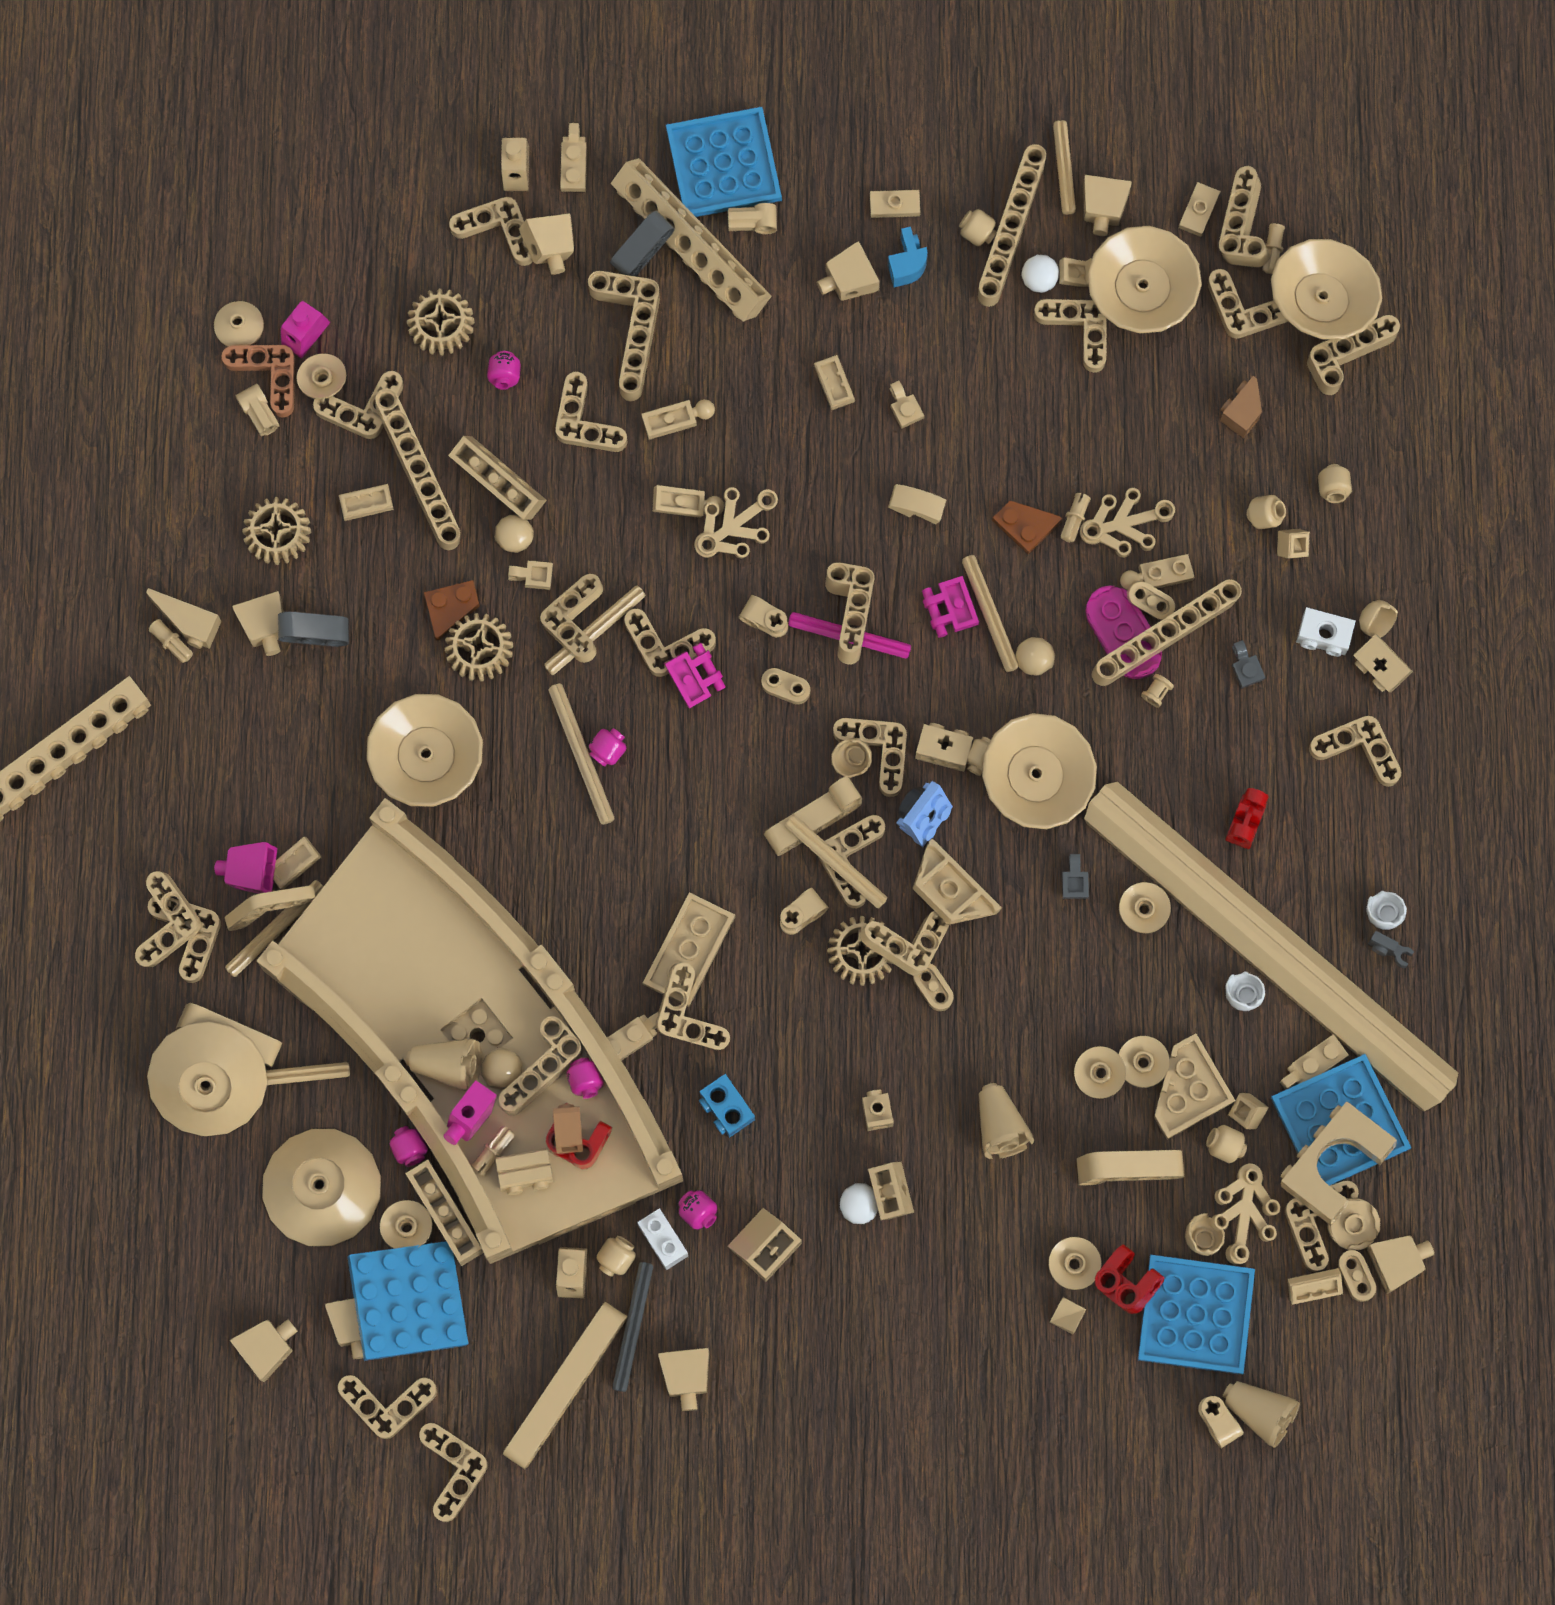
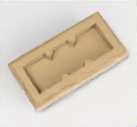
[1179,182,1220,237]
[870,190,920,218]
[814,355,855,410]
[339,484,394,521]
[273,837,321,890]
[1288,1268,1343,1305]

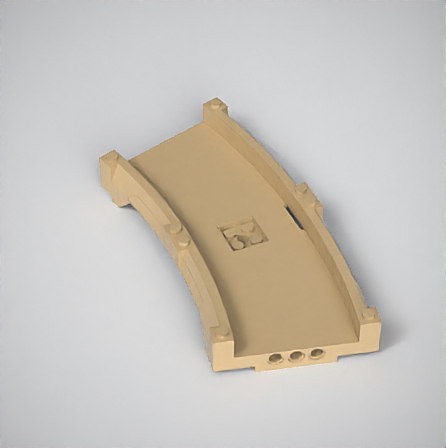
[257,798,683,1264]

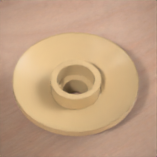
[214,301,264,347]
[297,354,346,399]
[1119,882,1171,933]
[1119,1036,1170,1088]
[1074,1046,1126,1099]
[380,1200,432,1249]
[1049,1237,1101,1290]

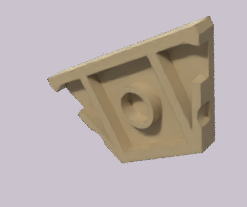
[912,838,1002,925]

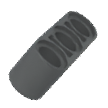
[610,211,675,276]
[278,612,349,647]

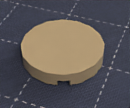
[1327,1198,1380,1250]

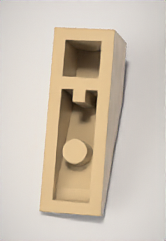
[146,588,221,649]

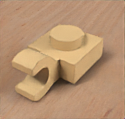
[889,381,924,429]
[508,561,553,590]

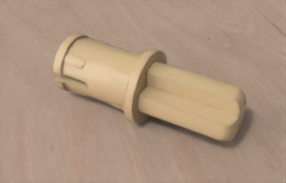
[1262,223,1285,274]
[1061,493,1091,543]
[149,619,193,663]
[471,1126,514,1176]

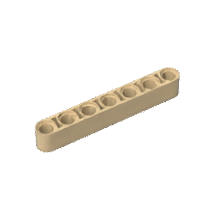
[978,144,1046,307]
[375,388,460,550]
[1092,580,1241,686]
[503,1302,627,1469]

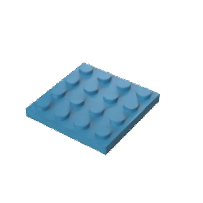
[666,107,782,217]
[1271,1054,1411,1186]
[347,1241,468,1361]
[1138,1255,1255,1375]

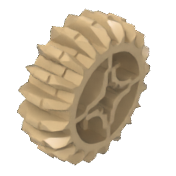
[407,288,475,356]
[242,497,311,565]
[445,613,513,681]
[827,916,897,986]

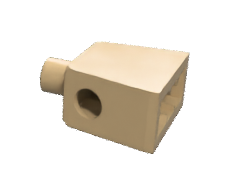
[501,138,529,191]
[1083,175,1132,236]
[519,214,574,275]
[817,242,880,300]
[232,591,284,656]
[1366,1235,1434,1294]
[556,1247,587,1299]
[325,1298,363,1359]
[230,1319,298,1382]
[658,1348,709,1411]

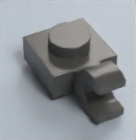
[1232,640,1266,689]
[1062,854,1089,899]
[1367,931,1414,968]

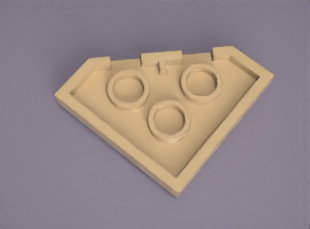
[1154,1033,1235,1139]

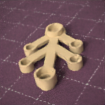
[694,487,778,559]
[1080,488,1175,558]
[1211,1164,1280,1265]

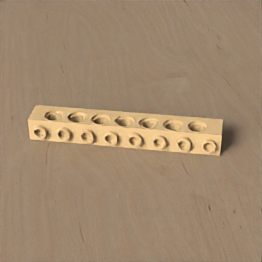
[611,158,772,322]
[0,676,151,821]

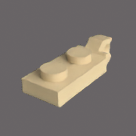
[560,123,587,192]
[607,1011,665,1061]
[1280,1034,1349,1090]

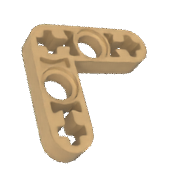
[449,197,533,266]
[1208,269,1288,339]
[1034,299,1107,373]
[313,371,403,439]
[556,372,627,452]
[540,574,603,663]
[624,609,716,677]
[1309,716,1401,787]
[833,718,907,797]
[818,815,885,909]
[135,871,201,967]
[224,886,316,931]
[148,895,221,983]
[860,911,949,976]
[656,962,730,1050]
[1285,1181,1359,1272]
[338,1375,437,1439]
[419,1423,488,1522]

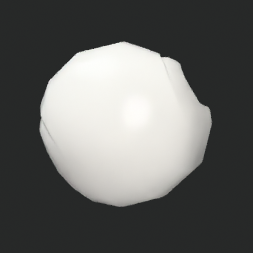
[1022,255,1059,293]
[1366,891,1407,930]
[1225,971,1265,1011]
[840,1183,878,1224]

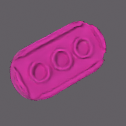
[1086,586,1162,679]

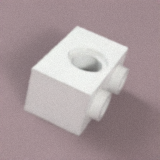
[1296,607,1356,657]
[637,1208,688,1270]

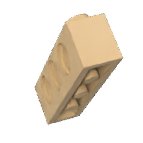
[448,436,547,520]
[405,1160,484,1266]

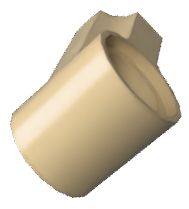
[728,203,777,234]
[235,384,279,436]

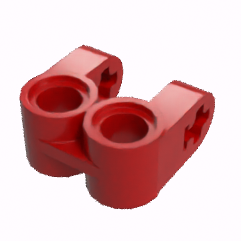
[1225,788,1269,850]
[546,1103,613,1169]
[1095,1245,1164,1314]

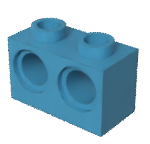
[699,1074,755,1138]

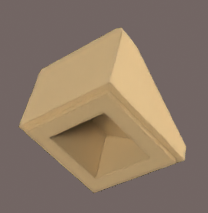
[1277,529,1310,558]
[1228,1093,1269,1129]
[1050,1297,1086,1334]

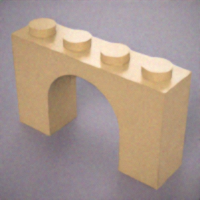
[1280,1101,1397,1225]

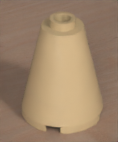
[406,1039,482,1091]
[979,1083,1034,1159]
[1223,1381,1300,1448]

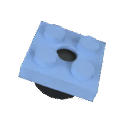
[897,781,953,847]

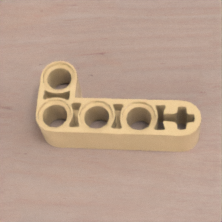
[1219,166,1269,267]
[1307,315,1400,395]
[825,563,874,664]
[764,776,862,856]
[176,1003,282,1067]
[499,1016,582,1115]
[1076,1150,1185,1185]

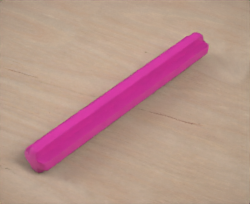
[788,612,911,659]

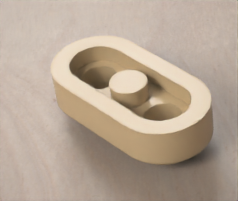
[1127,581,1175,620]
[761,668,810,704]
[913,963,953,1011]
[1338,1250,1376,1302]

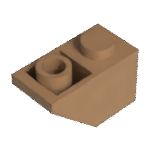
[1220,376,1262,438]
[553,1104,583,1154]

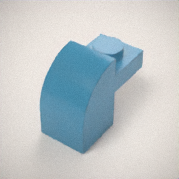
[887,227,927,287]

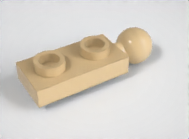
[641,399,715,440]
[652,485,724,518]
[1120,554,1195,590]

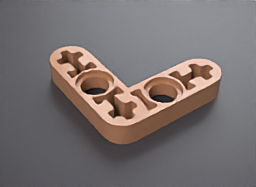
[221,345,295,418]

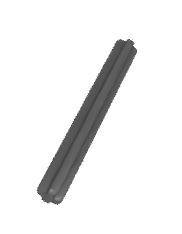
[613,1262,653,1392]

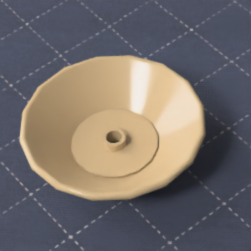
[1088,226,1202,333]
[1271,239,1382,339]
[366,694,483,807]
[982,713,1097,829]
[147,1021,268,1137]
[263,1129,381,1246]

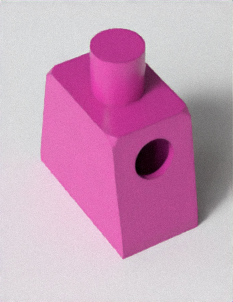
[281,300,330,359]
[214,842,277,894]
[443,1080,497,1145]

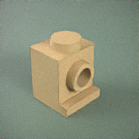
[862,1090,894,1131]

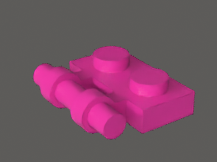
[922,576,979,638]
[664,643,726,708]

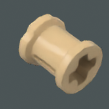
[1141,674,1174,708]

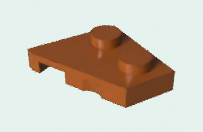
[992,501,1062,554]
[424,580,480,640]

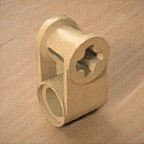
[739,595,789,638]
[780,888,829,935]
[1198,1396,1244,1448]

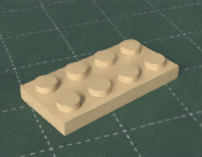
[643,892,735,1007]

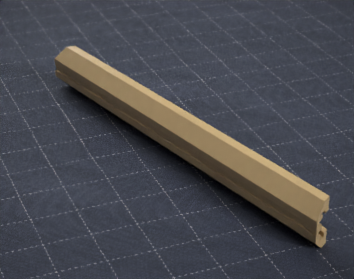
[1084,782,1458,1111]

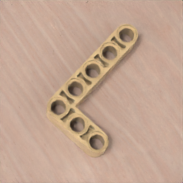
[588,271,660,401]

